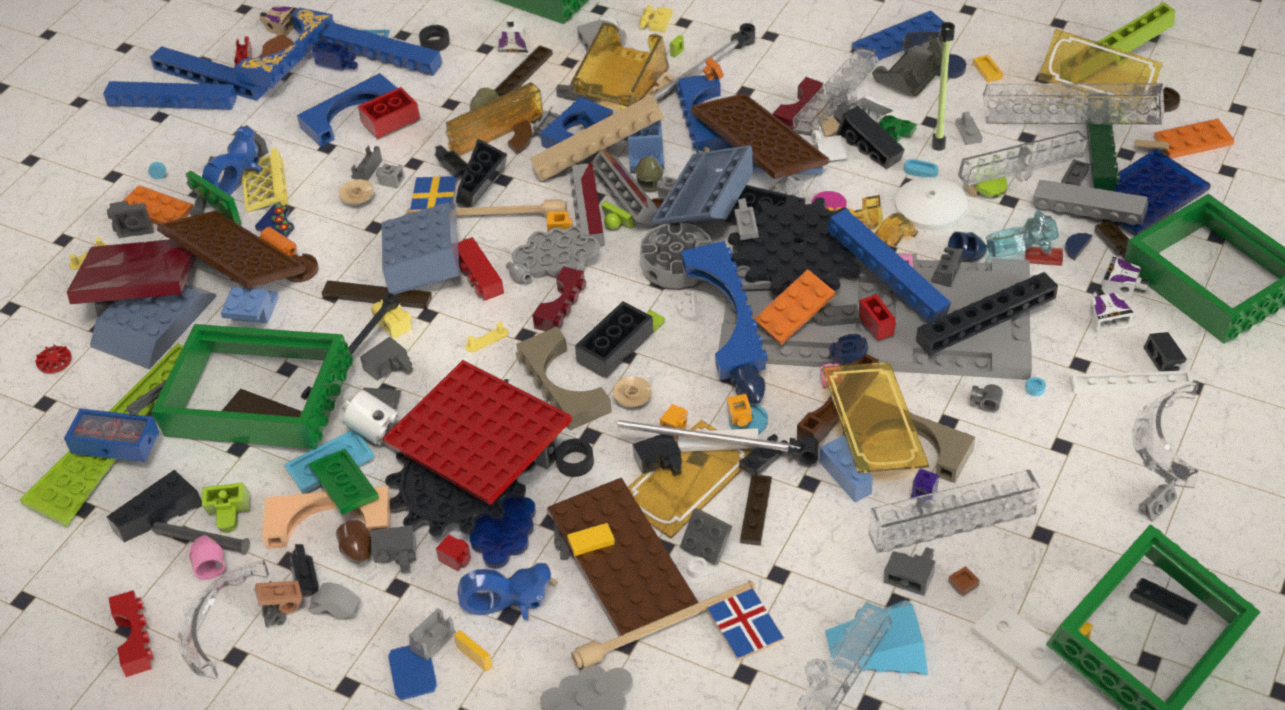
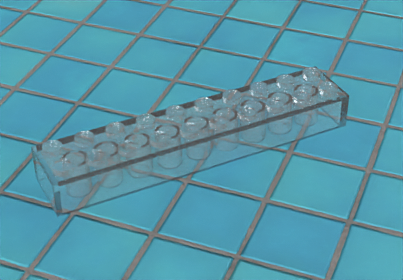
[983,83,1164,125]

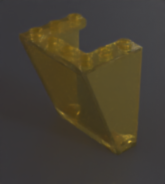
[571,22,669,107]

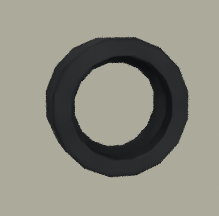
[419,25,450,51]
[555,438,594,477]

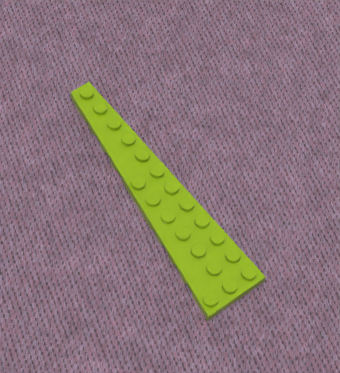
[19,343,183,527]

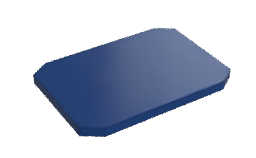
[388,645,437,700]

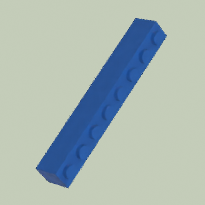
[322,22,443,76]
[150,46,268,101]
[103,81,237,110]
[827,209,951,322]

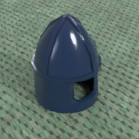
[948,231,987,261]
[731,364,766,404]

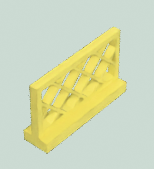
[242,148,289,212]

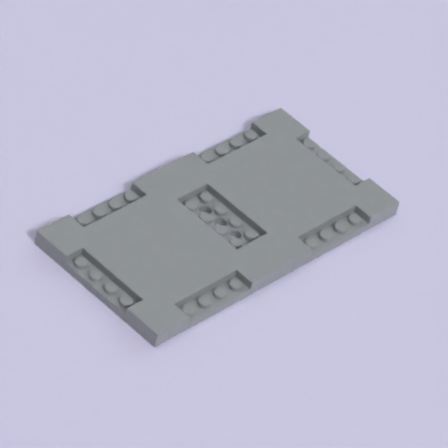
[718,245,1032,380]

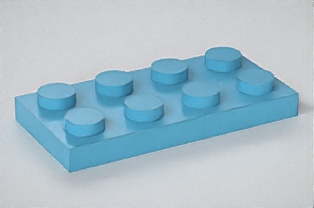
[284,430,375,494]

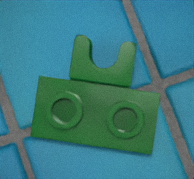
[879,115,917,142]

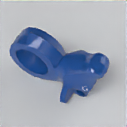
[202,126,262,195]
[457,563,551,620]

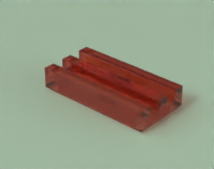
[1025,246,1063,266]

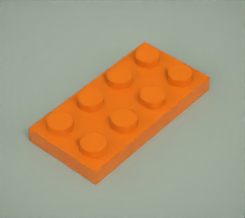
[1153,118,1235,159]
[121,185,194,225]
[754,270,835,345]

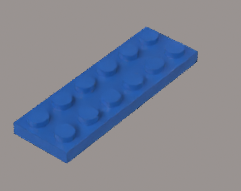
[851,10,944,64]

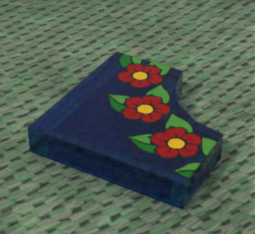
[255,204,295,237]

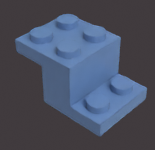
[628,120,664,172]
[221,287,279,323]

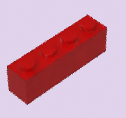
[458,237,504,301]

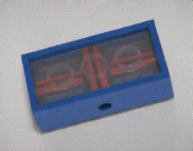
[64,408,159,462]

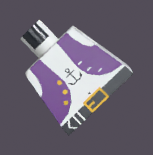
[498,16,530,53]
[1101,257,1149,297]
[1089,290,1133,333]

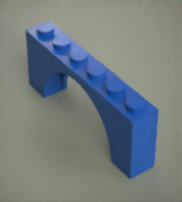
[297,73,397,147]
[676,75,735,153]

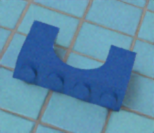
[540,97,613,149]

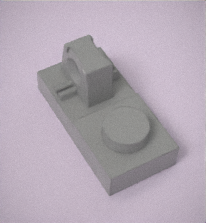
[955,111,982,145]

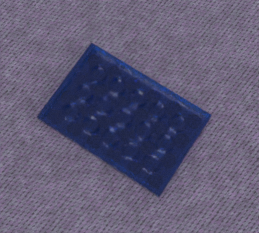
[1113,149,1211,236]

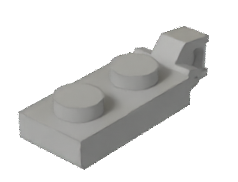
[735,198,759,240]

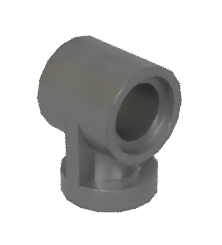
[970,384,1003,412]

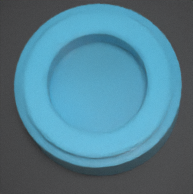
[148,162,167,179]
[1025,377,1046,396]

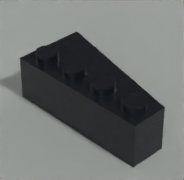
[836,105,905,169]
[455,139,508,208]
[106,470,202,543]

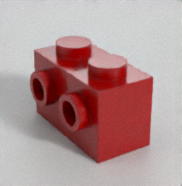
[859,294,896,341]

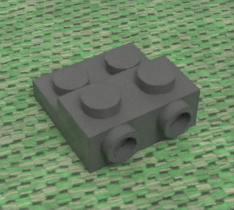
[107,201,154,238]

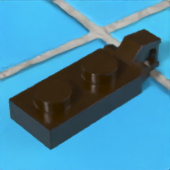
[1094,220,1129,259]

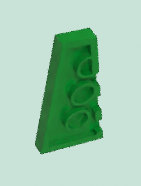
[185,170,242,225]

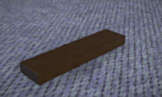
[740,475,772,546]

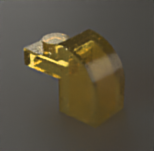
[854,195,883,230]
[874,212,919,246]

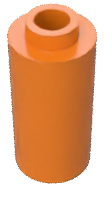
[260,227,297,257]

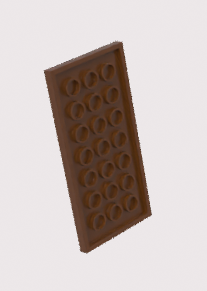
[691,93,829,179]
[157,210,306,289]
[547,477,699,636]

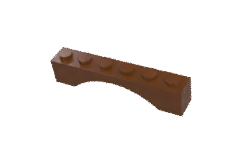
[797,354,879,443]

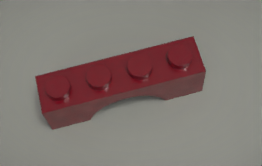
[772,77,825,130]
[532,266,586,331]

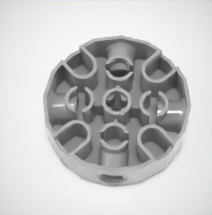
[640,223,712,289]

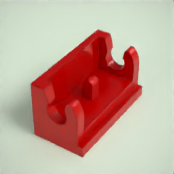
[234,36,252,68]

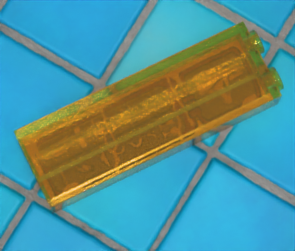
[446,82,543,156]

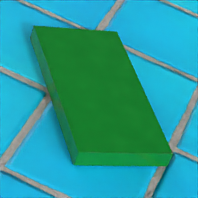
[308,448,379,515]

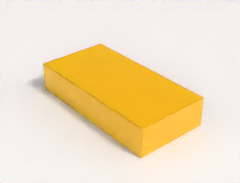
[973,55,1003,83]
[567,523,615,556]
[454,630,493,672]

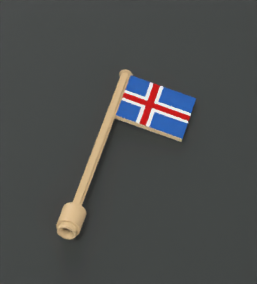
[571,580,784,669]

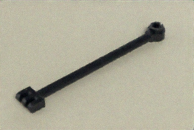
[301,293,399,400]

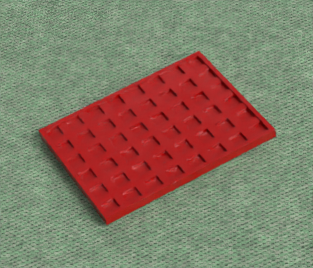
[382,360,573,505]

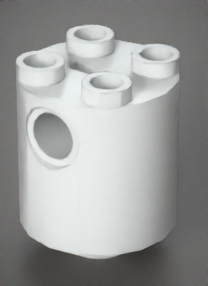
[342,390,399,446]

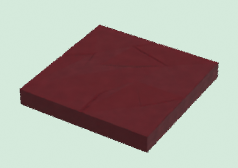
[67,239,197,304]

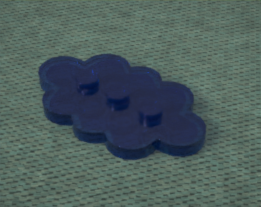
[470,497,536,569]

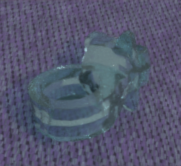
[985,210,1059,257]

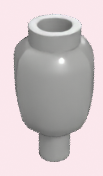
[506,262,532,283]

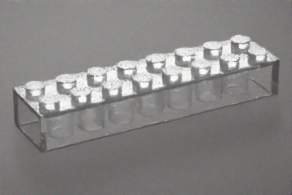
[868,469,1040,554]

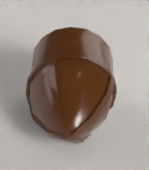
[336,520,371,564]

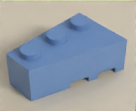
[819,430,873,502]

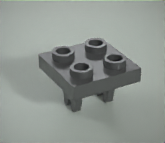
[680,508,732,565]

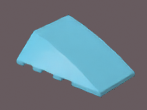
[825,600,928,675]

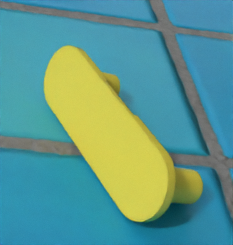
[69,238,107,270]
[465,322,508,352]

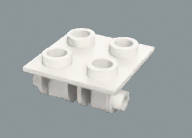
[849,96,894,124]
[807,130,847,161]

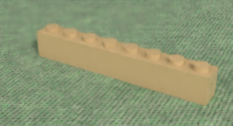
[530,94,664,181]

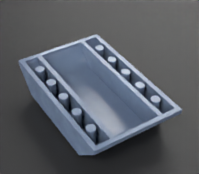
[651,145,753,226]
[382,202,460,295]
[90,283,217,370]

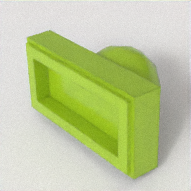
[601,201,635,230]

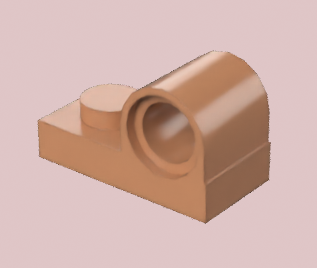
[254,581,303,614]

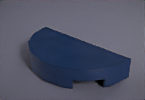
[1065,233,1093,260]

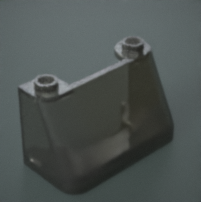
[872,32,943,96]

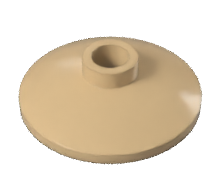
[339,179,374,204]
[613,376,652,407]

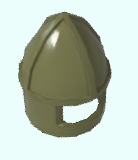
[469,87,499,111]
[635,156,663,193]

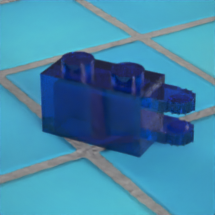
[312,40,358,71]

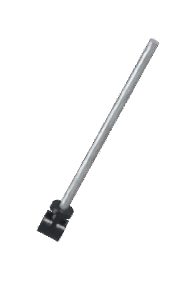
[652,23,755,100]
[617,420,820,465]

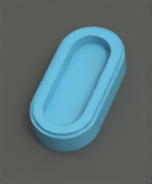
[904,159,939,178]

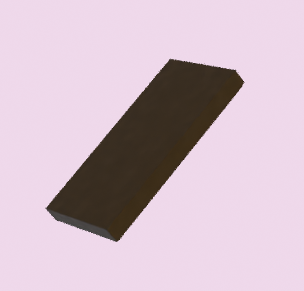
[222,388,302,417]

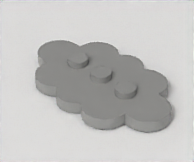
[512,226,600,278]
[540,665,632,710]

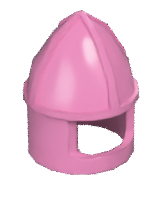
[189,535,225,579]

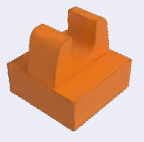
[702,58,724,81]

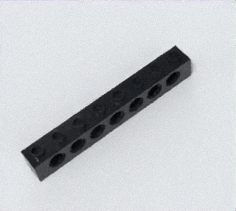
[916,272,1058,356]

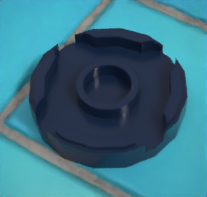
[933,54,967,78]
[829,334,869,363]

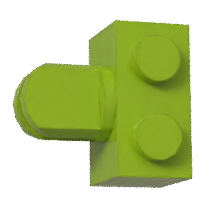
[202,482,250,533]

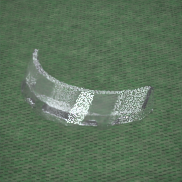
[1132,381,1198,488]
[178,560,269,679]

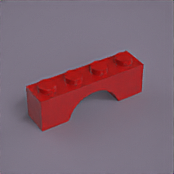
[108,590,154,677]

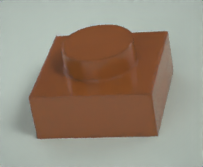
[948,566,980,596]

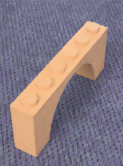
[262,486,391,549]

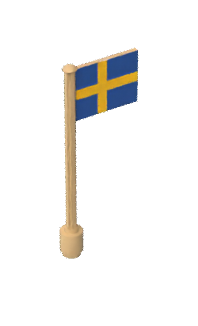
[406,176,567,217]

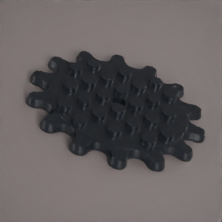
[728,195,861,294]
[385,452,536,538]

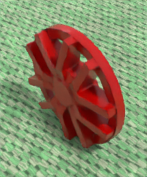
[35,344,72,373]

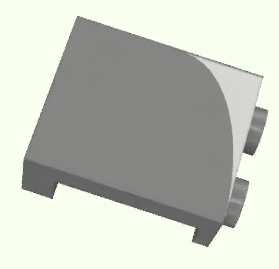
[577,16,627,57]

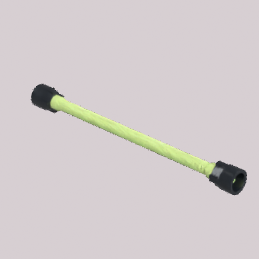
[932,22,955,151]

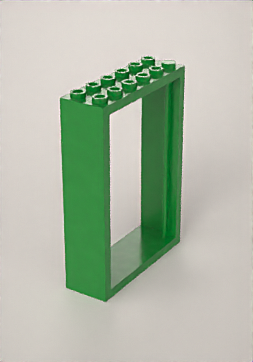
[151,324,353,449]

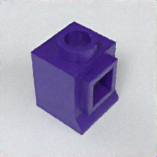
[911,468,939,505]

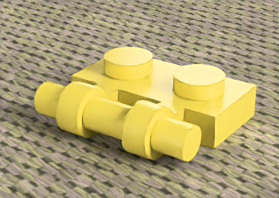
[639,5,673,33]

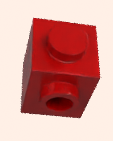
[436,534,471,572]

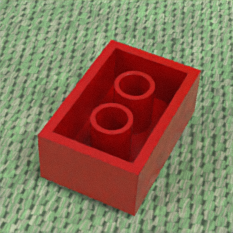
[358,87,420,138]

